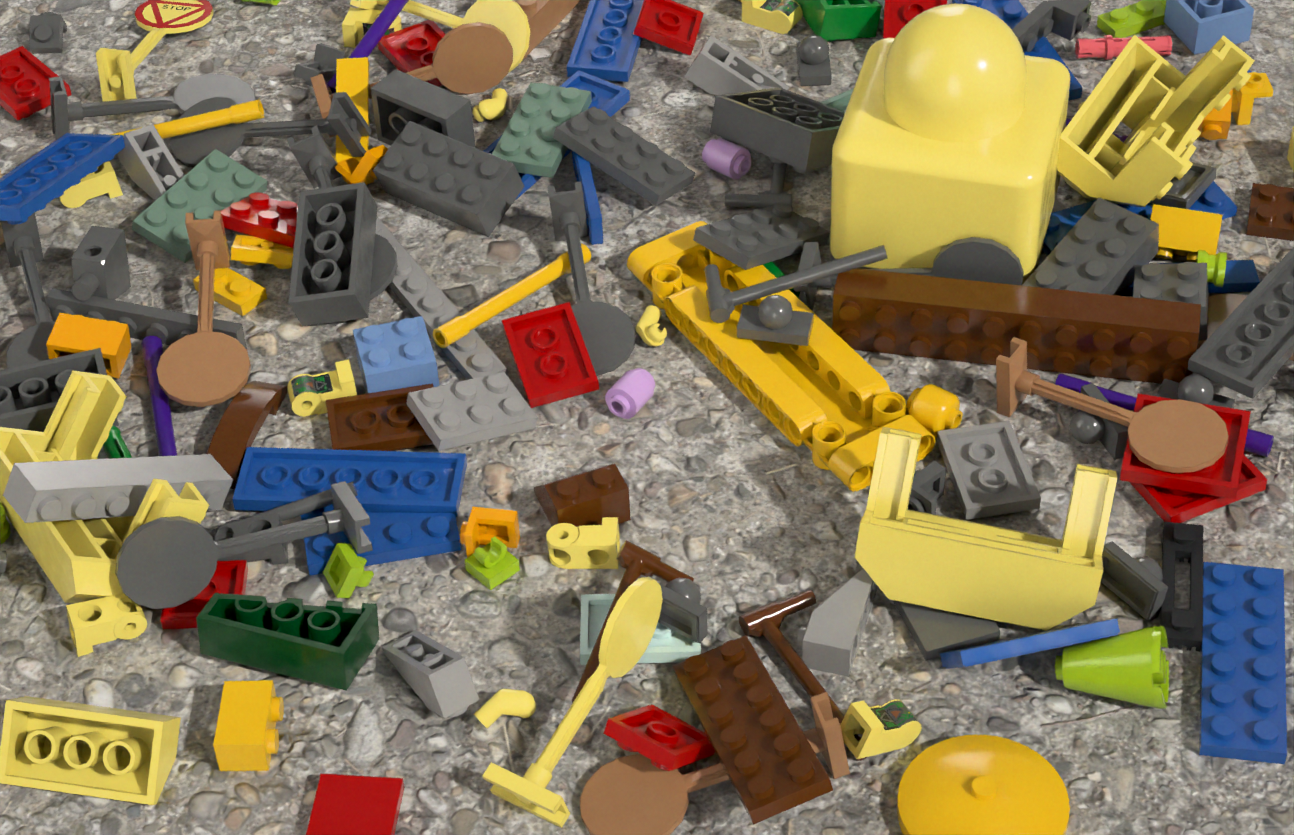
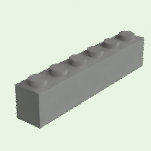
[3,454,233,523]

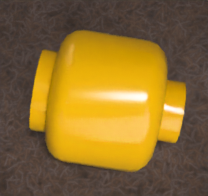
[905,384,963,438]

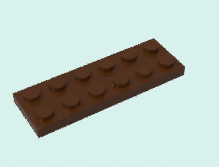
[672,635,833,825]

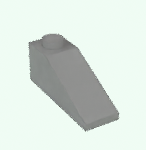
[684,35,789,95]
[117,124,184,201]
[797,568,877,677]
[382,630,479,719]

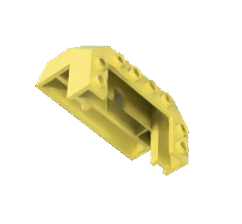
[1057,35,1255,208]
[0,371,210,603]
[855,427,1117,631]

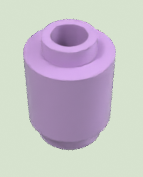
[702,138,751,179]
[605,368,655,419]

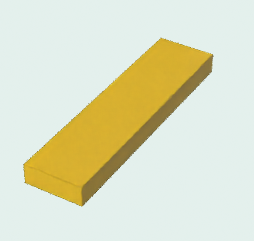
[336,57,369,162]

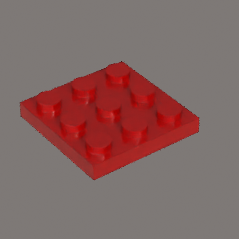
[1120,393,1251,499]

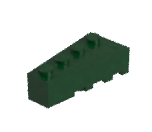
[196,593,379,691]

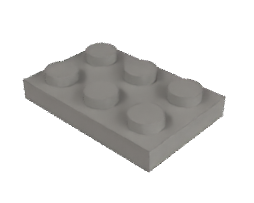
[406,372,538,451]
[937,421,1041,520]

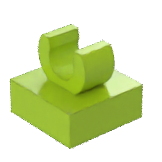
[465,536,520,590]
[323,543,374,598]

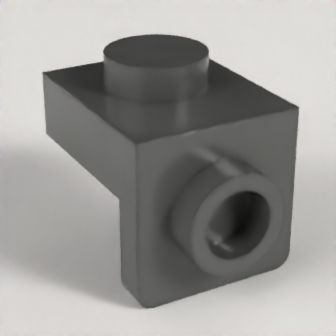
[29,12,67,54]
[294,43,345,87]
[908,460,946,515]

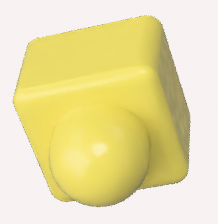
[830,3,1070,285]

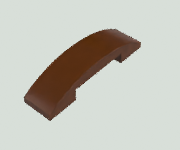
[207,381,288,490]

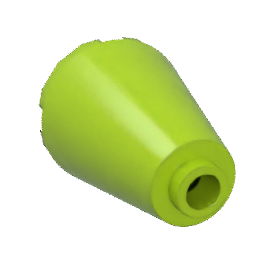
[1055,626,1169,709]

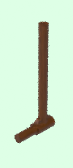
[572,540,694,703]
[739,589,867,761]

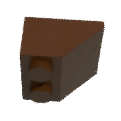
[534,464,631,527]

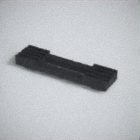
[1160,522,1204,652]

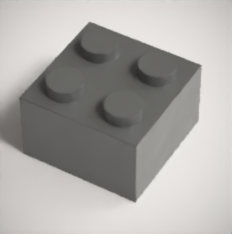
[1133,262,1208,340]

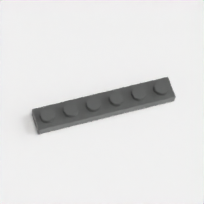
[46,288,247,349]

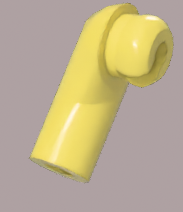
[472,88,507,122]
[635,305,667,347]
[474,688,536,729]

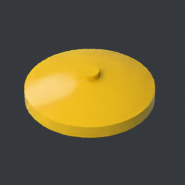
[897,734,1070,835]

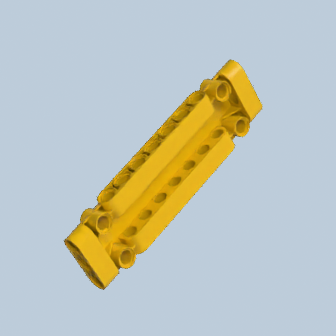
[626,221,936,491]

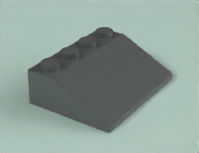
[710,87,845,174]

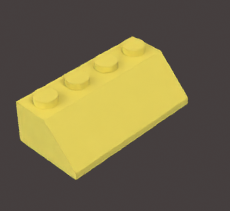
[0,696,181,805]

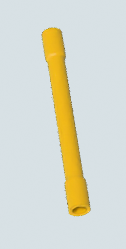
[110,99,264,139]
[433,244,591,348]

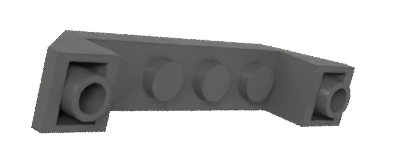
[1012,0,1091,53]

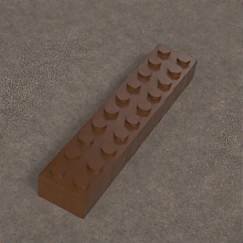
[832,268,1201,384]

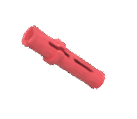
[1075,35,1172,60]

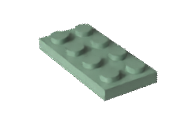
[491,82,592,178]
[132,149,268,263]

